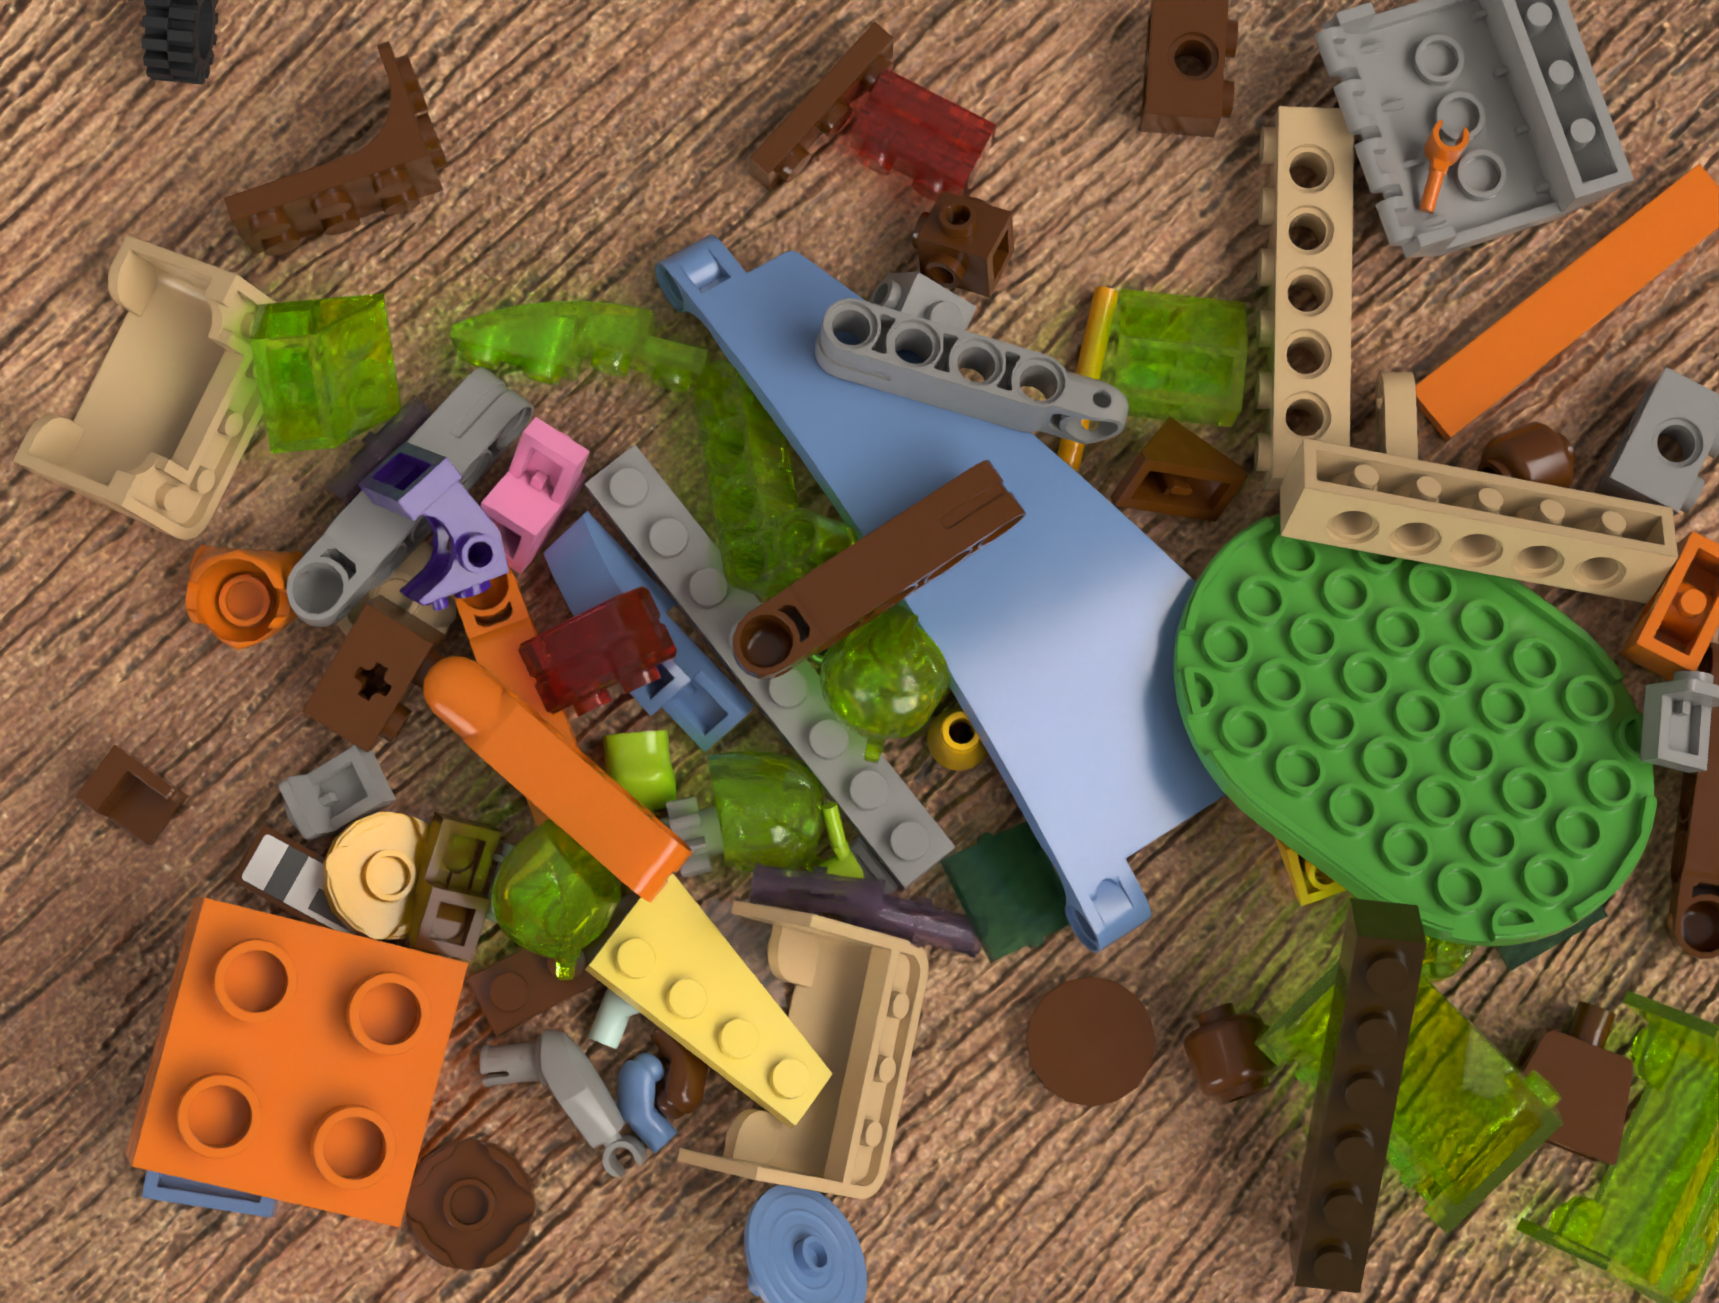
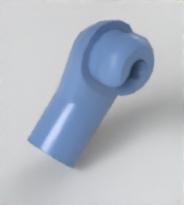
[617,1053,678,1154]

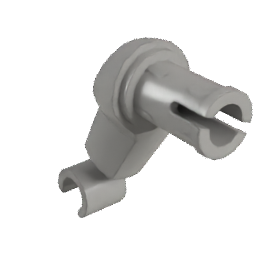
[479,1029,647,1177]

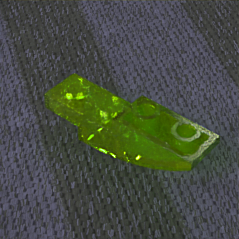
[449,301,711,392]

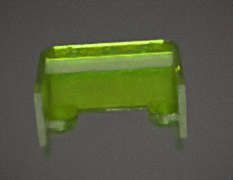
[1516,991,1719,1303]

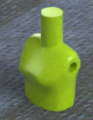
[602,730,676,815]

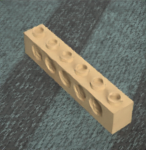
[1254,106,1354,490]
[1280,438,1678,604]

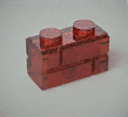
[850,68,997,202]
[518,586,677,717]

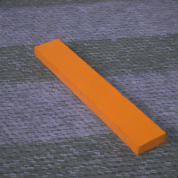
[1415,164,1719,442]

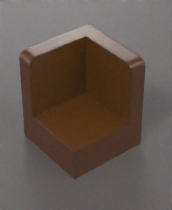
[75,745,189,845]

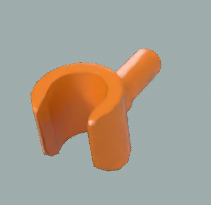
[1418,120,1469,214]

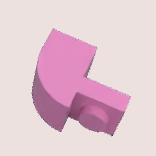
[480,417,590,574]

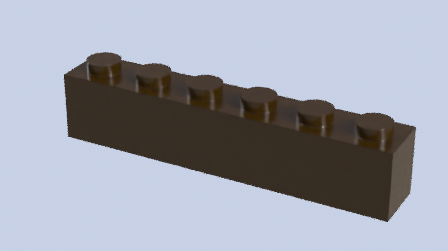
[1289,898,1427,1293]

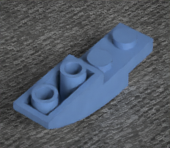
[544,511,754,752]

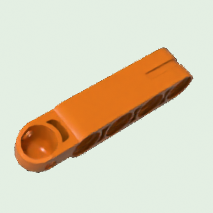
[453,564,586,864]
[423,656,694,903]

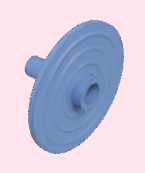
[744,1185,867,1303]

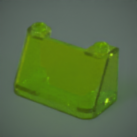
[1255,954,1563,1234]

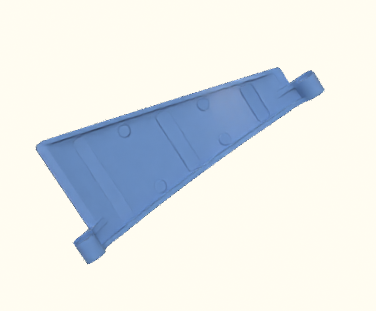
[654,234,1226,953]

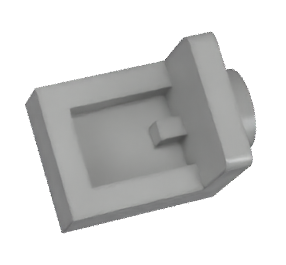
[869,272,976,331]
[1640,671,1719,773]
[278,745,396,840]

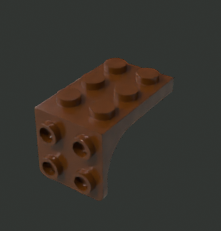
[224,41,448,256]

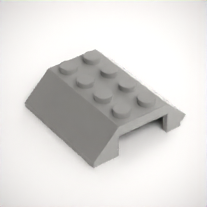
[1314,0,1634,257]

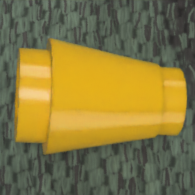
[927,707,988,771]

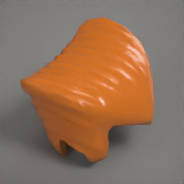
[185,544,305,650]

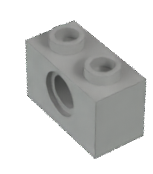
[1595,367,1719,516]

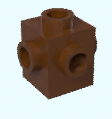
[912,190,1014,298]

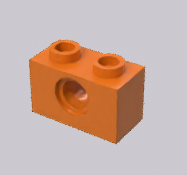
[1620,531,1719,681]

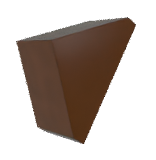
[1110,416,1248,522]

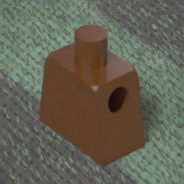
[1485,1001,1634,1166]

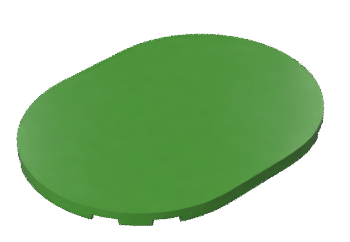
[1173,514,1657,947]

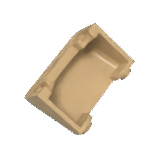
[13,235,298,540]

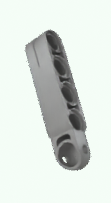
[814,298,1129,444]
[286,367,534,627]

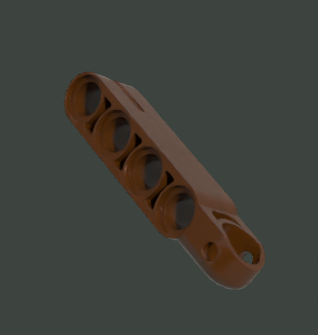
[733,459,1026,679]
[1667,642,1719,959]

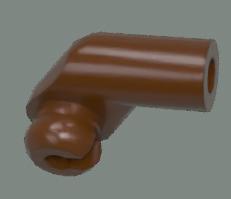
[650,1028,708,1119]

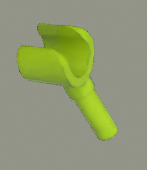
[818,802,864,897]

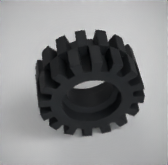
[142,0,218,85]

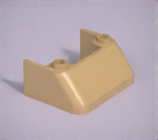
[677,901,929,1199]

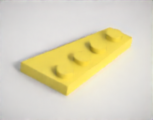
[585,874,833,1128]

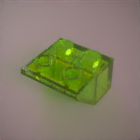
[1110,289,1247,427]
[251,293,402,454]

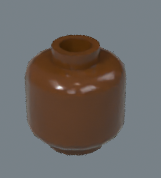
[1477,421,1575,488]
[1184,1003,1278,1105]

